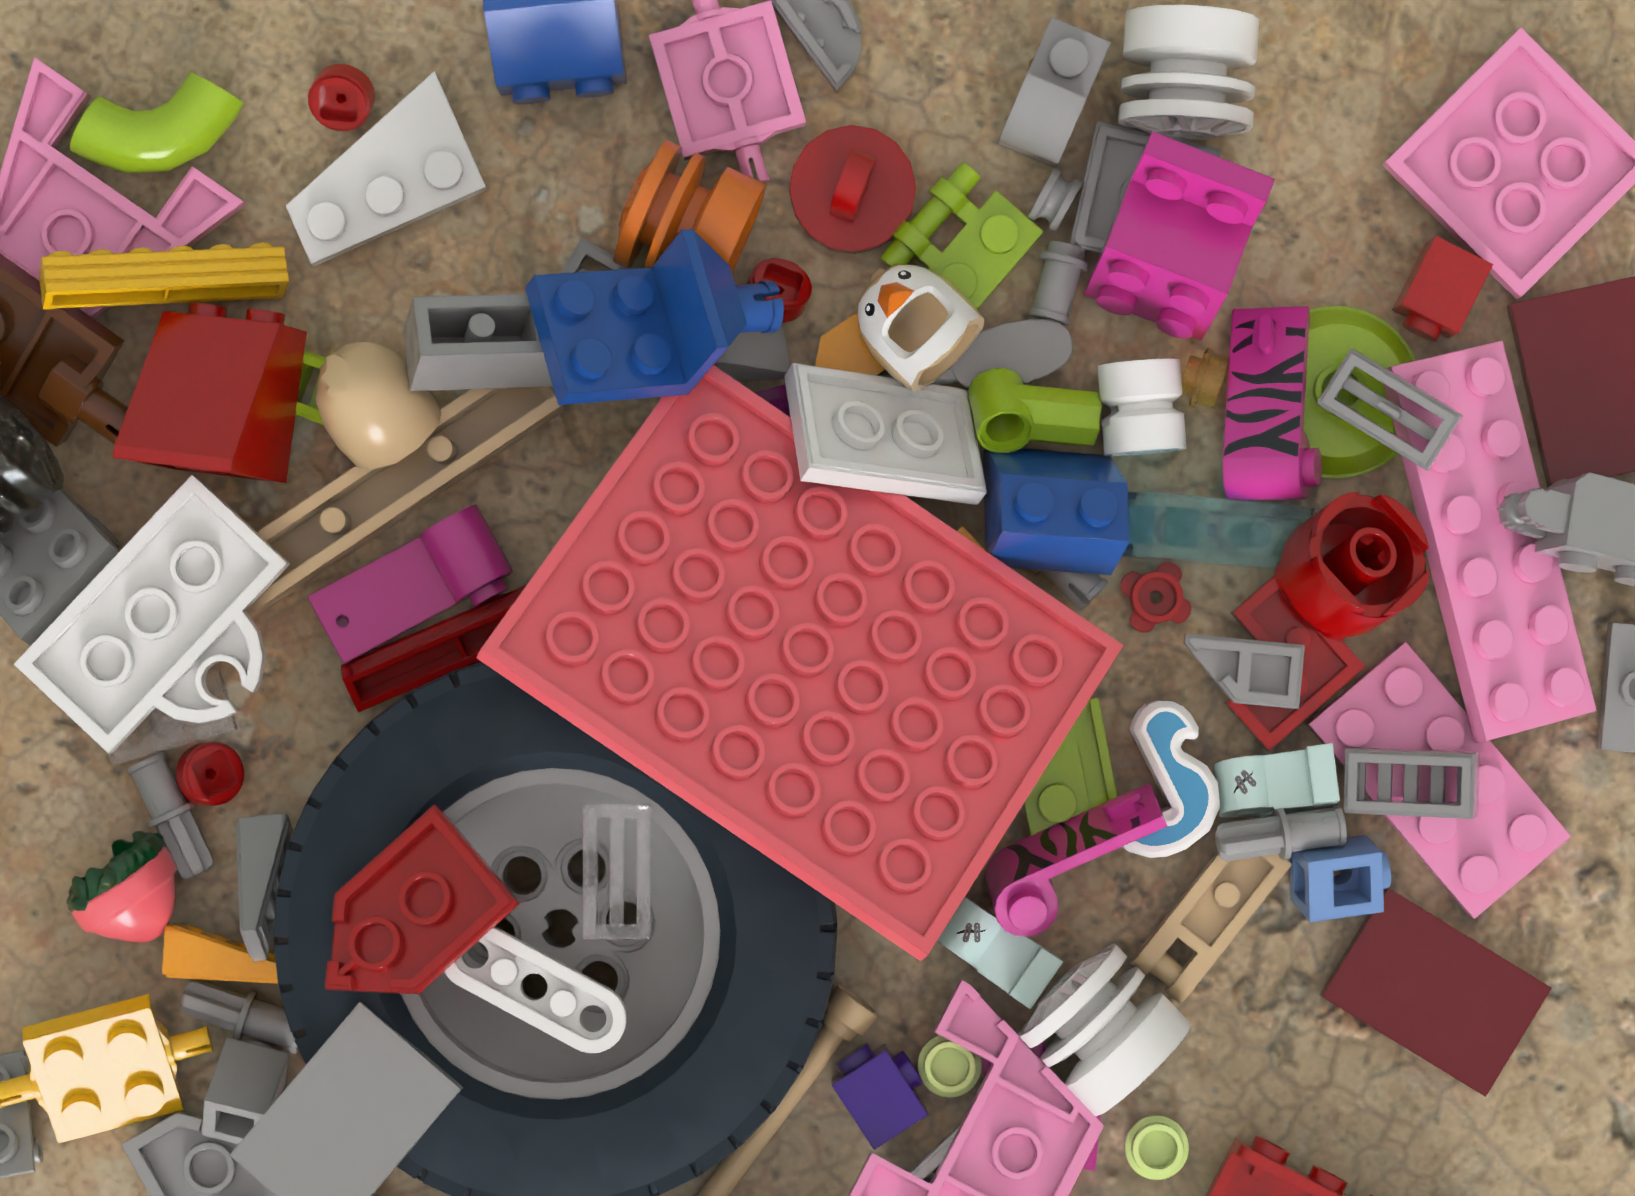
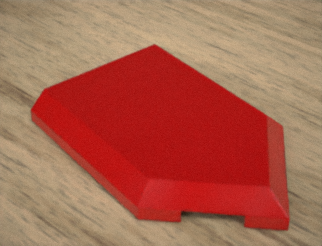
[325,804,519,994]

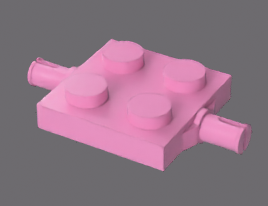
[649,0,806,183]

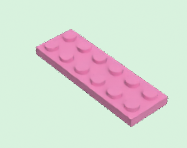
[1383,340,1597,743]

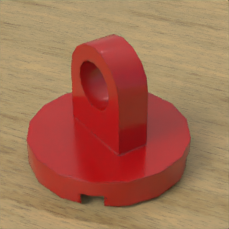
[789,125,916,254]

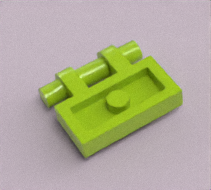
[879,162,1044,310]

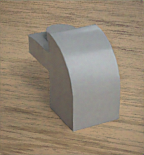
[998,17,1111,168]

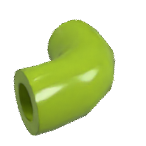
[70,71,244,174]

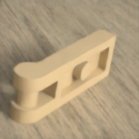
[1129,851,1292,1004]

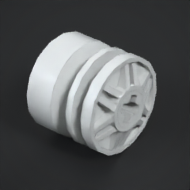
[1118,5,1259,140]
[1018,943,1192,1117]

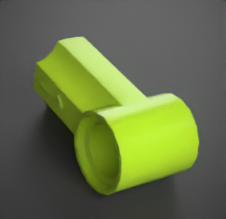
[968,368,1102,453]

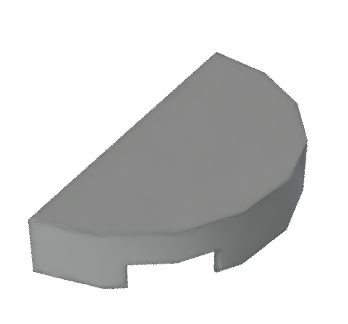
[768,0,862,93]

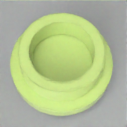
[918,1035,982,1098]
[1124,1115,1189,1180]

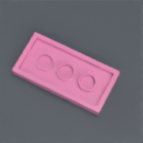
[1306,642,1572,919]

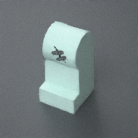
[1213,743,1340,818]
[937,897,1063,1009]

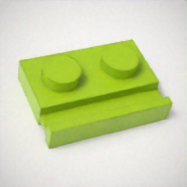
[1024,697,1118,836]

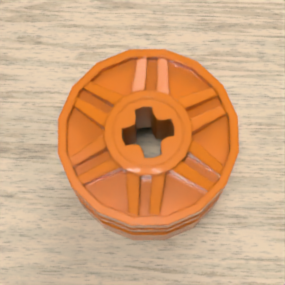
[613,140,768,273]

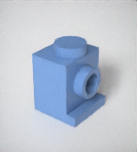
[1289,835,1391,922]

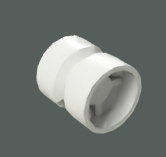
[1097,359,1187,456]

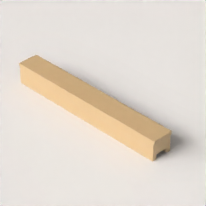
[246,387,568,619]

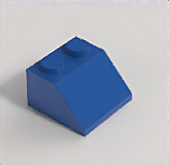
[483,0,627,104]
[983,448,1130,575]

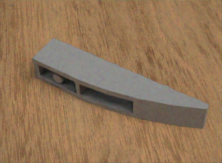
[403,294,790,391]

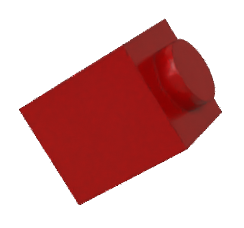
[1392,236,1493,342]

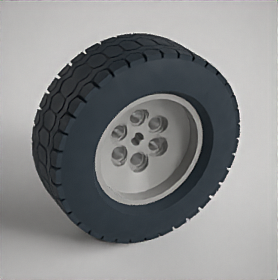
[274,662,838,1196]

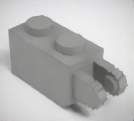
[1497,472,1635,586]

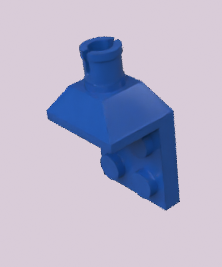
[525,229,784,405]

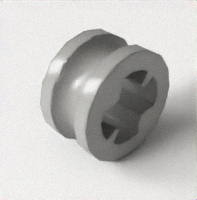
[1028,167,1083,232]

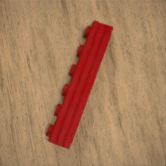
[341,584,527,713]

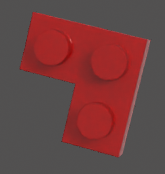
[1225,574,1365,751]

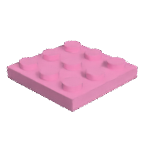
[1382,28,1635,300]

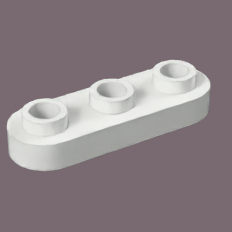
[444,926,627,1053]

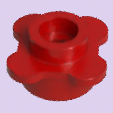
[1120,562,1191,633]

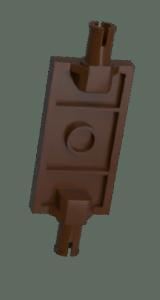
[0,254,128,447]

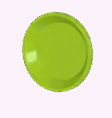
[1303,306,1416,479]

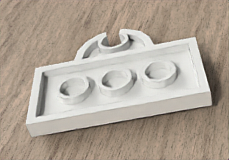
[14,474,290,753]

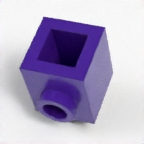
[831,1043,928,1150]

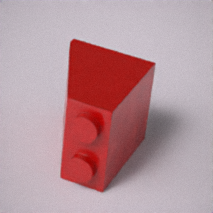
[113,302,307,483]

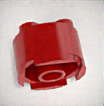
[1275,492,1430,640]

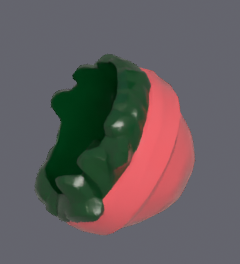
[66,831,177,943]

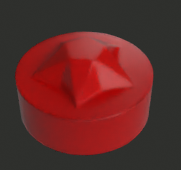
[308,64,375,131]
[747,258,812,323]
[176,742,244,806]

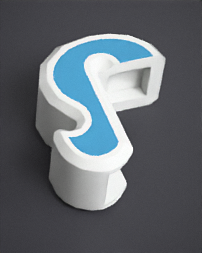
[1122,700,1220,858]

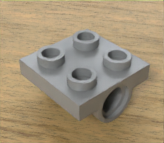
[0,476,121,646]

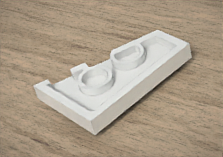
[286,71,488,267]

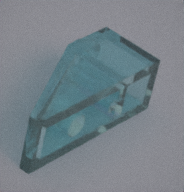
[1122,492,1315,569]

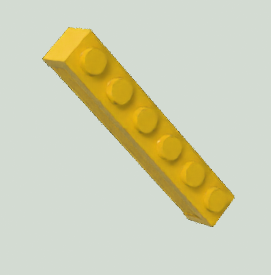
[39,242,289,310]

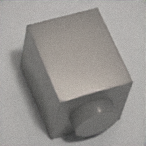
[202,1037,289,1144]

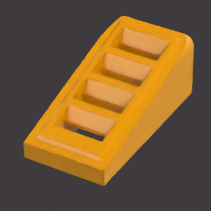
[162,922,278,984]

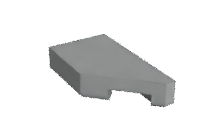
[1183,634,1305,709]

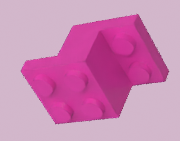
[1084,131,1275,341]

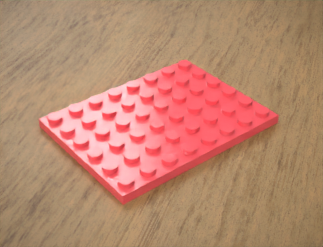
[476,365,1124,961]

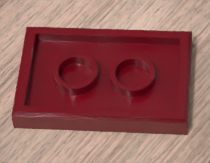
[1507,276,1635,488]
[1319,888,1552,1097]

